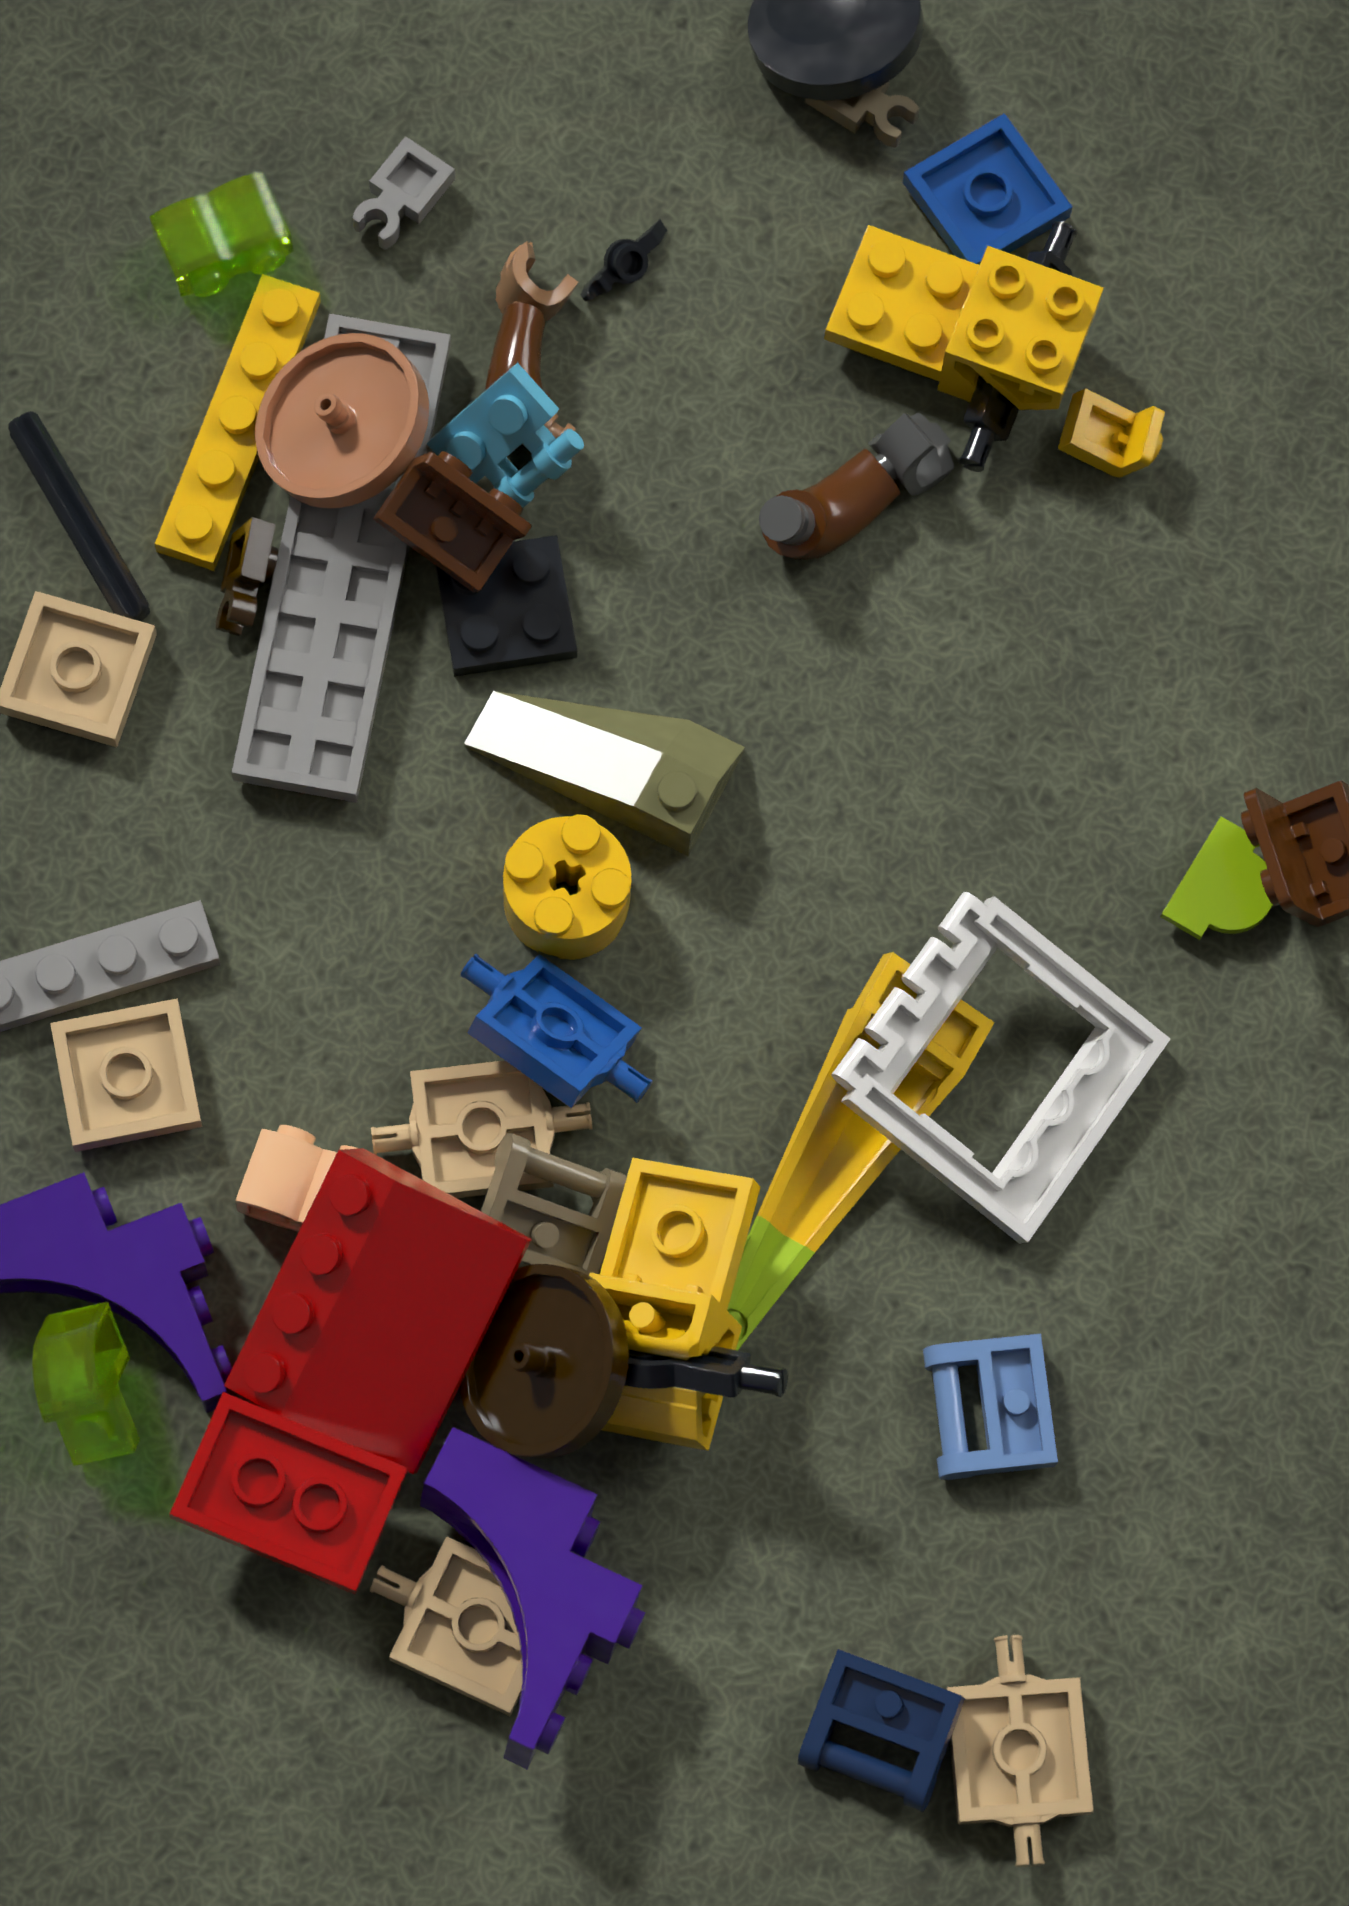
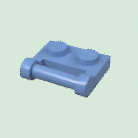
[923,1334,1058,1480]

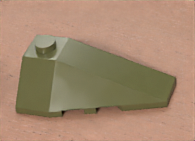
[464,691,745,856]

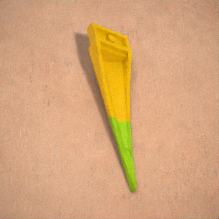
[727,952,995,1350]

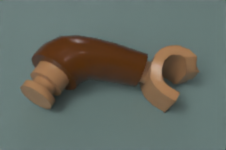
[485,241,579,446]

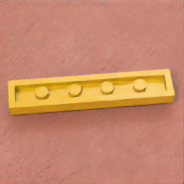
[155,274,321,571]

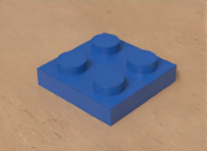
[902,113,1072,265]

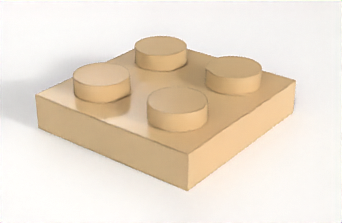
[0,591,157,747]
[50,998,202,1152]

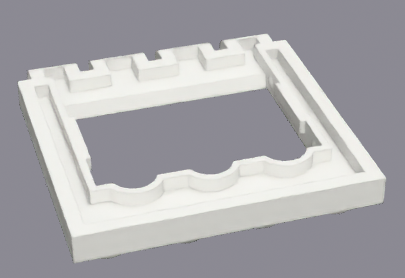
[831,892,1170,1244]

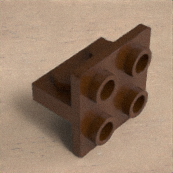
[373,451,532,593]

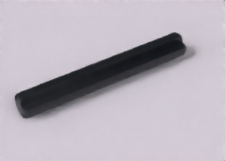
[8,411,150,621]

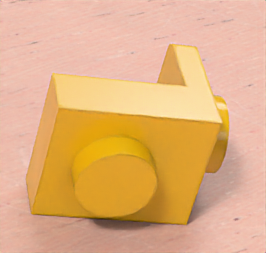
[1058,388,1165,478]

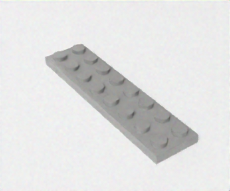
[231,314,451,802]

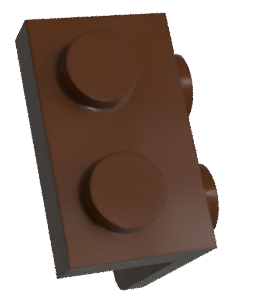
[1241,780,1349,927]

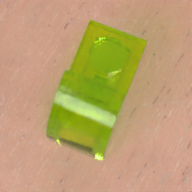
[32,1302,140,1466]

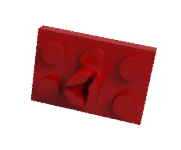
[169,1392,408,1595]

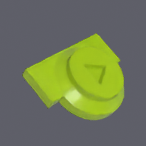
[1160,816,1272,940]

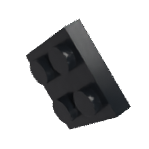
[435,535,577,677]

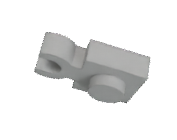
[353,136,455,250]

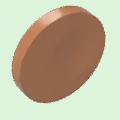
[255,333,429,508]

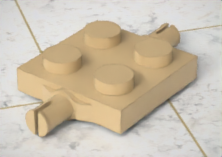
[371,1060,592,1198]
[370,1536,522,1716]
[946,1635,1093,1867]

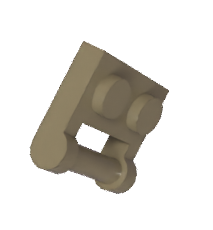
[481,1133,627,1275]

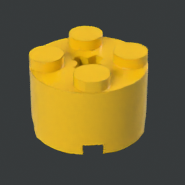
[503,814,631,960]

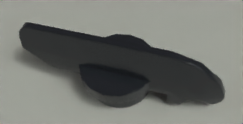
[581,219,667,301]

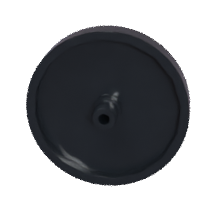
[748,0,924,101]

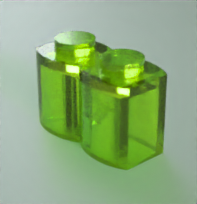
[149,172,294,297]

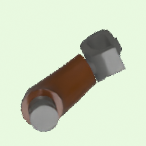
[759,413,955,560]

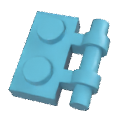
[427,362,584,508]

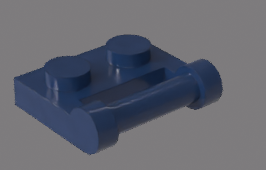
[798,1649,965,1812]

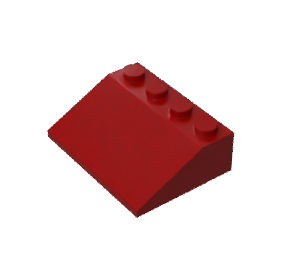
[224,1148,532,1474]

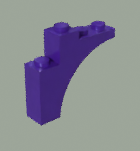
[0,1172,232,1413]
[420,1427,646,1770]

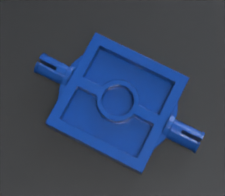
[460,954,653,1108]

